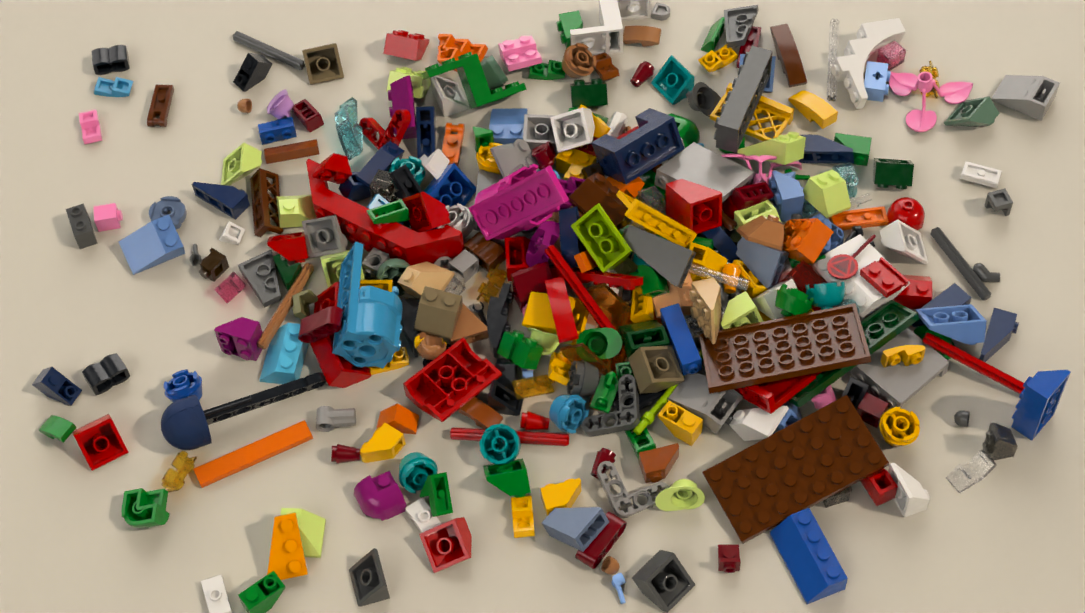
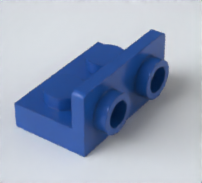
[258,117,297,145]

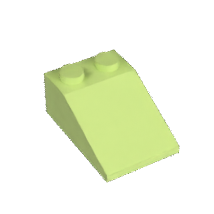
[737,132,806,165]

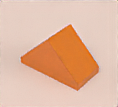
[377,403,419,434]

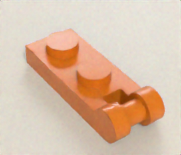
[442,123,465,167]

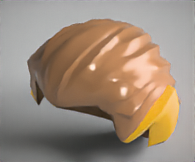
[414,332,447,360]

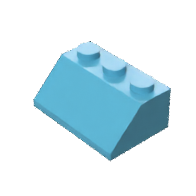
[259,323,309,384]

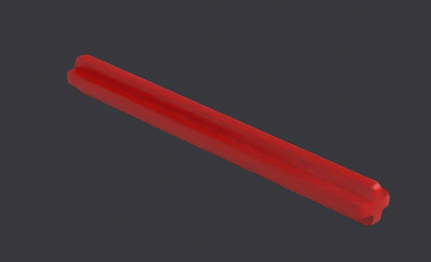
[545,245,617,331]
[922,333,1024,394]
[450,427,569,446]

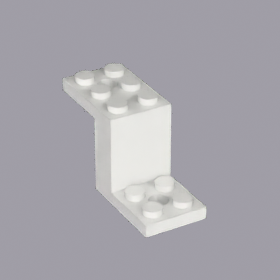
[570,0,651,56]

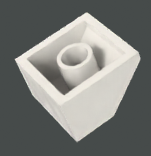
[550,107,595,153]

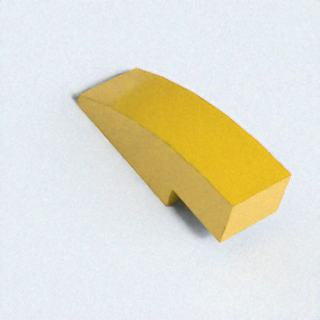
[788,90,838,129]

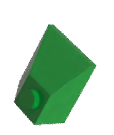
[483,458,531,498]

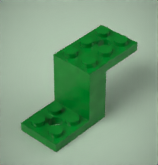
[421,52,527,109]

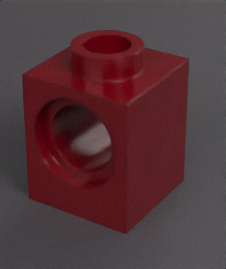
[857,393,889,428]

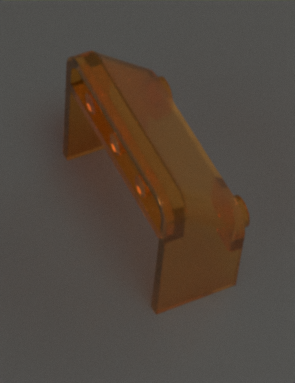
[559,283,634,376]

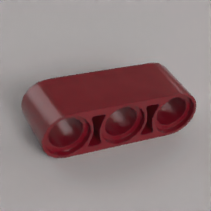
[298,306,344,343]
[575,511,627,569]

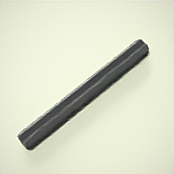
[233,31,305,70]
[931,227,991,301]

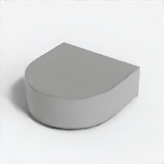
[651,2,670,21]

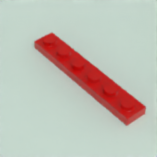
[549,265,643,290]

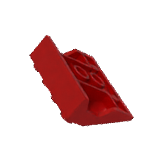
[403,337,502,422]

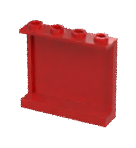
[734,372,821,414]

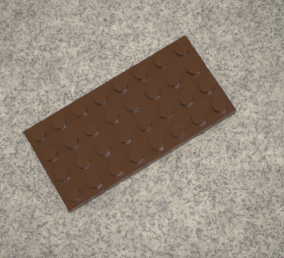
[699,303,871,394]
[702,395,889,544]

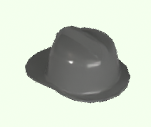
[686,82,721,117]

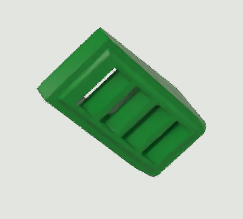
[367,199,410,224]
[625,418,656,460]

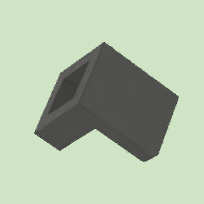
[984,188,1013,216]

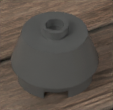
[567,360,600,398]

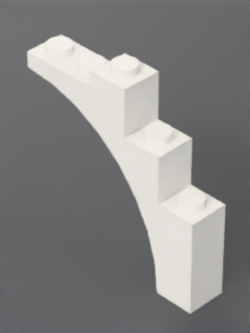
[831,18,906,109]

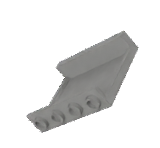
[654,142,755,202]
[848,328,950,409]

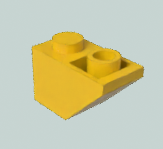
[689,242,728,278]
[658,401,703,446]
[360,423,406,463]
[540,478,581,516]

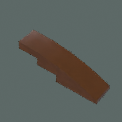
[770,24,807,88]

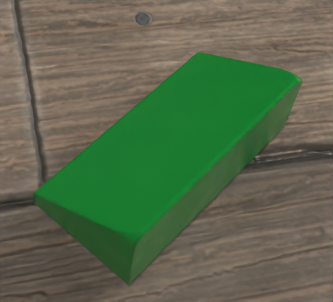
[701,17,725,52]
[472,127,494,154]

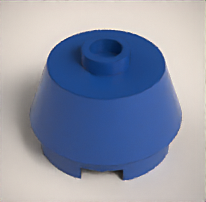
[163,369,203,402]

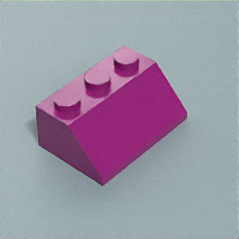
[388,75,417,139]

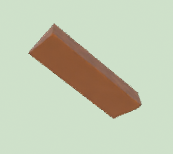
[264,139,319,164]

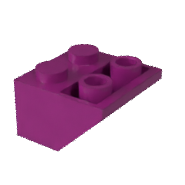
[214,317,263,361]

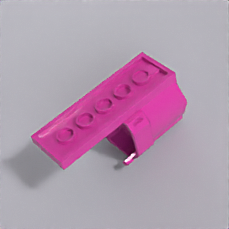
[469,163,569,241]

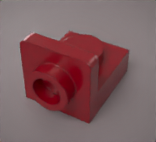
[718,545,741,573]

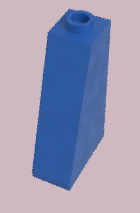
[660,303,702,376]

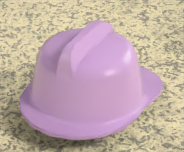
[267,89,294,119]

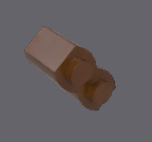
[464,231,506,272]

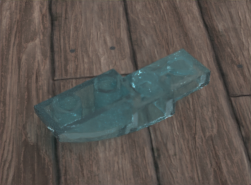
[335,97,363,160]

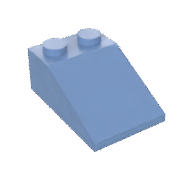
[489,108,527,145]
[119,214,185,275]
[915,304,987,345]

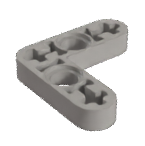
[597,461,669,518]

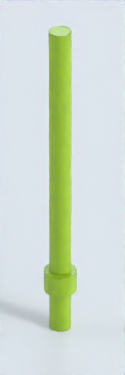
[633,349,703,435]

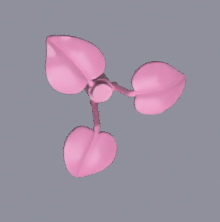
[889,72,973,132]
[721,153,802,192]

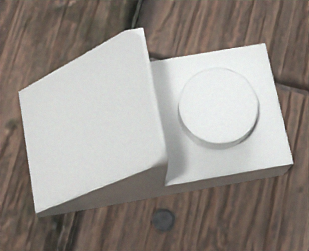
[419,149,450,180]

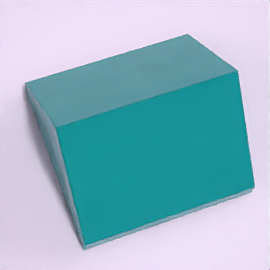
[651,55,694,105]

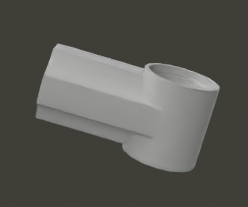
[316,406,356,432]

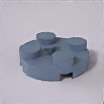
[149,196,187,229]

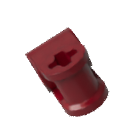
[531,142,556,170]

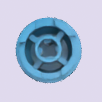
[549,395,589,434]

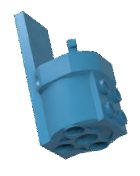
[332,242,403,368]

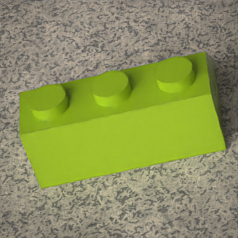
[571,203,632,273]

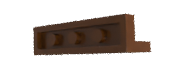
[250,168,283,237]

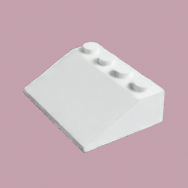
[812,235,910,320]

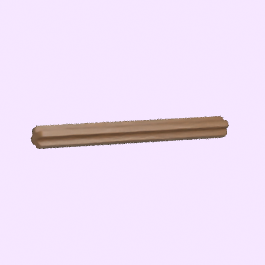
[257,263,314,350]

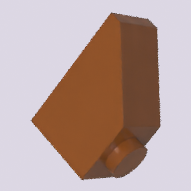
[639,443,679,483]

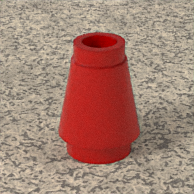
[520,411,550,431]

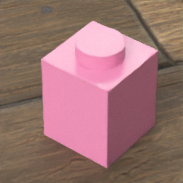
[93,203,123,232]

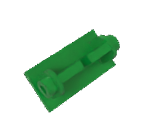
[590,371,618,414]

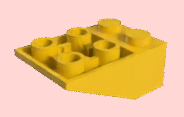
[522,292,589,346]

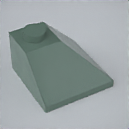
[944,96,1000,127]

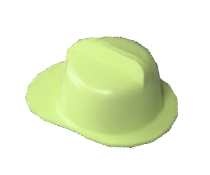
[527,327,572,356]
[655,479,705,511]

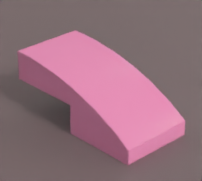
[79,110,102,144]

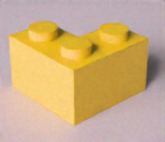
[555,149,596,180]

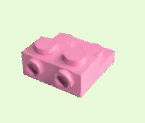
[498,36,542,71]

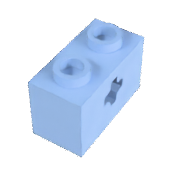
[864,61,891,102]

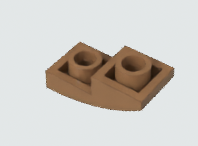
[623,26,662,46]

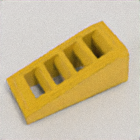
[630,286,654,323]

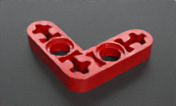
[359,109,411,150]

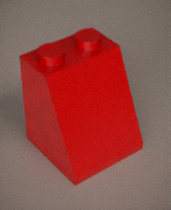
[666,179,722,234]

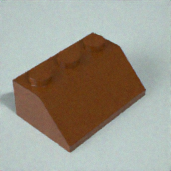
[569,173,632,230]

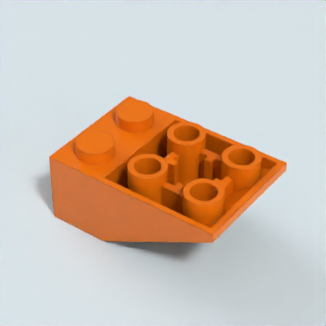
[782,218,834,263]

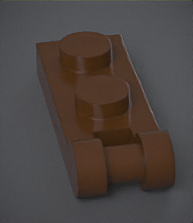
[147,85,174,127]

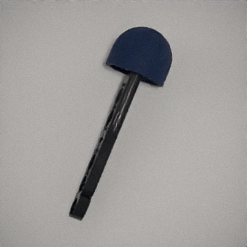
[161,372,326,450]

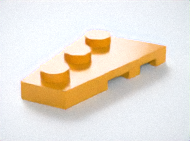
[267,512,308,580]

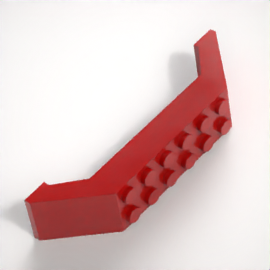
[306,159,464,266]

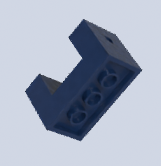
[591,108,684,184]

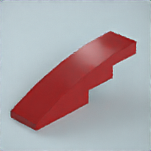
[545,276,579,343]

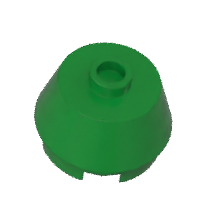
[775,284,814,317]

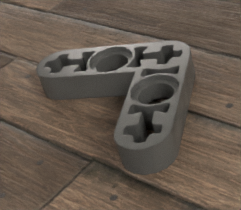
[581,374,640,436]

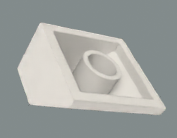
[879,219,928,265]
[729,406,789,441]
[888,463,930,518]

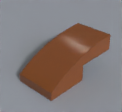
[594,52,620,81]
[458,397,503,429]

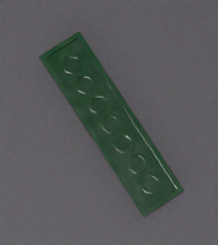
[788,300,919,408]

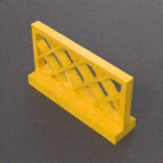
[710,83,794,141]
[616,190,697,249]

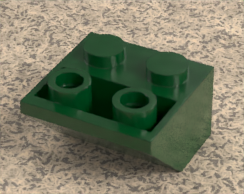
[570,78,608,107]
[618,320,670,361]

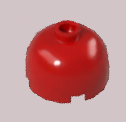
[887,197,925,230]

